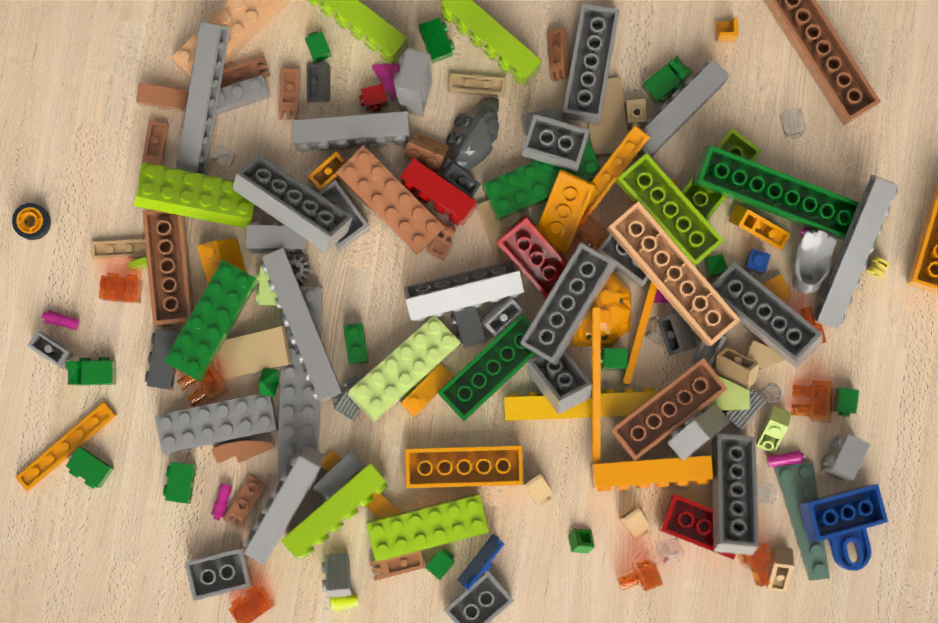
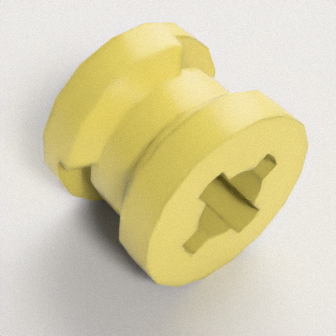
[866,256,890,279]

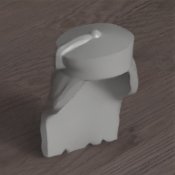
[792,229,838,293]

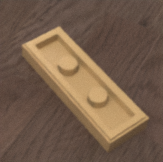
[448,72,506,97]
[91,238,147,261]

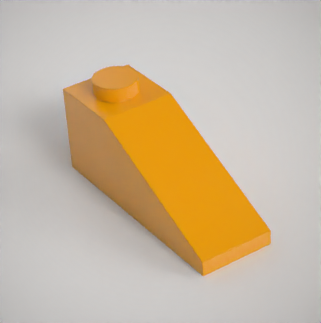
[728,204,791,251]
[401,363,454,418]

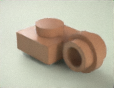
[427,224,456,261]

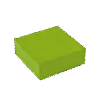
[128,256,148,272]

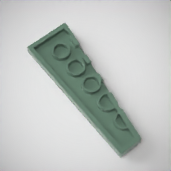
[774,462,830,581]

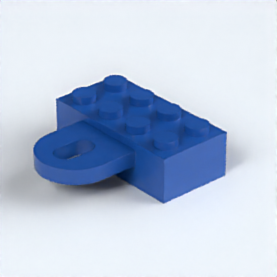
[799,484,888,571]

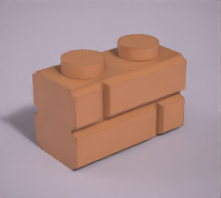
[404,132,449,171]

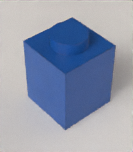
[744,249,771,275]

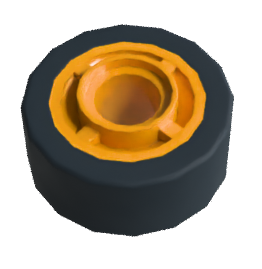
[12,203,51,240]

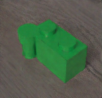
[642,55,693,104]
[66,357,116,386]

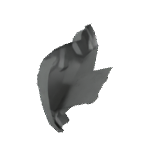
[441,97,500,171]

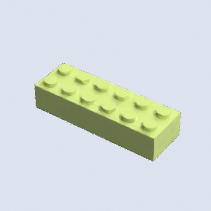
[348,316,461,423]

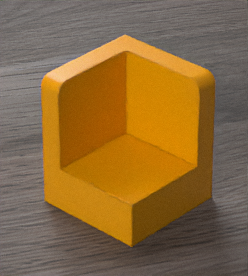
[716,17,738,42]

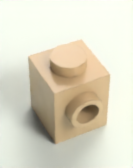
[624,99,647,128]

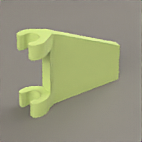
[700,375,750,411]

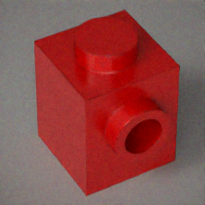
[359,83,389,112]

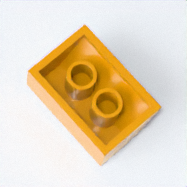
[197,238,246,285]

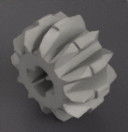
[288,254,311,285]

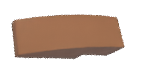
[136,83,189,112]
[211,441,275,464]

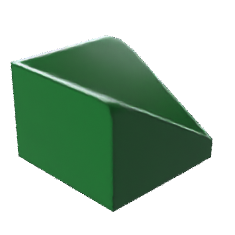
[704,254,728,277]
[259,368,279,396]
[568,528,595,553]

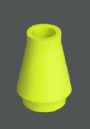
[329,594,358,611]

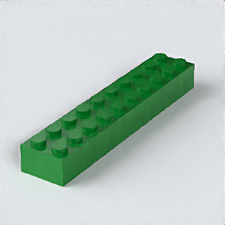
[692,145,877,243]

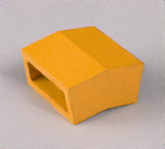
[761,274,792,300]

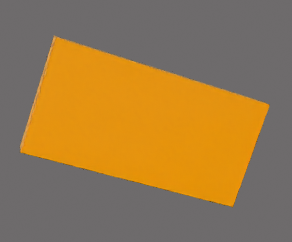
[537,169,596,254]

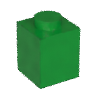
[305,31,332,63]
[833,388,859,417]
[425,549,455,580]

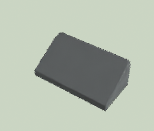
[307,62,330,102]
[439,162,481,198]

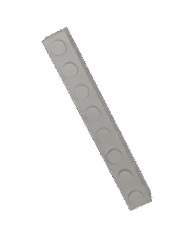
[176,22,230,175]
[812,175,898,329]
[260,248,342,402]

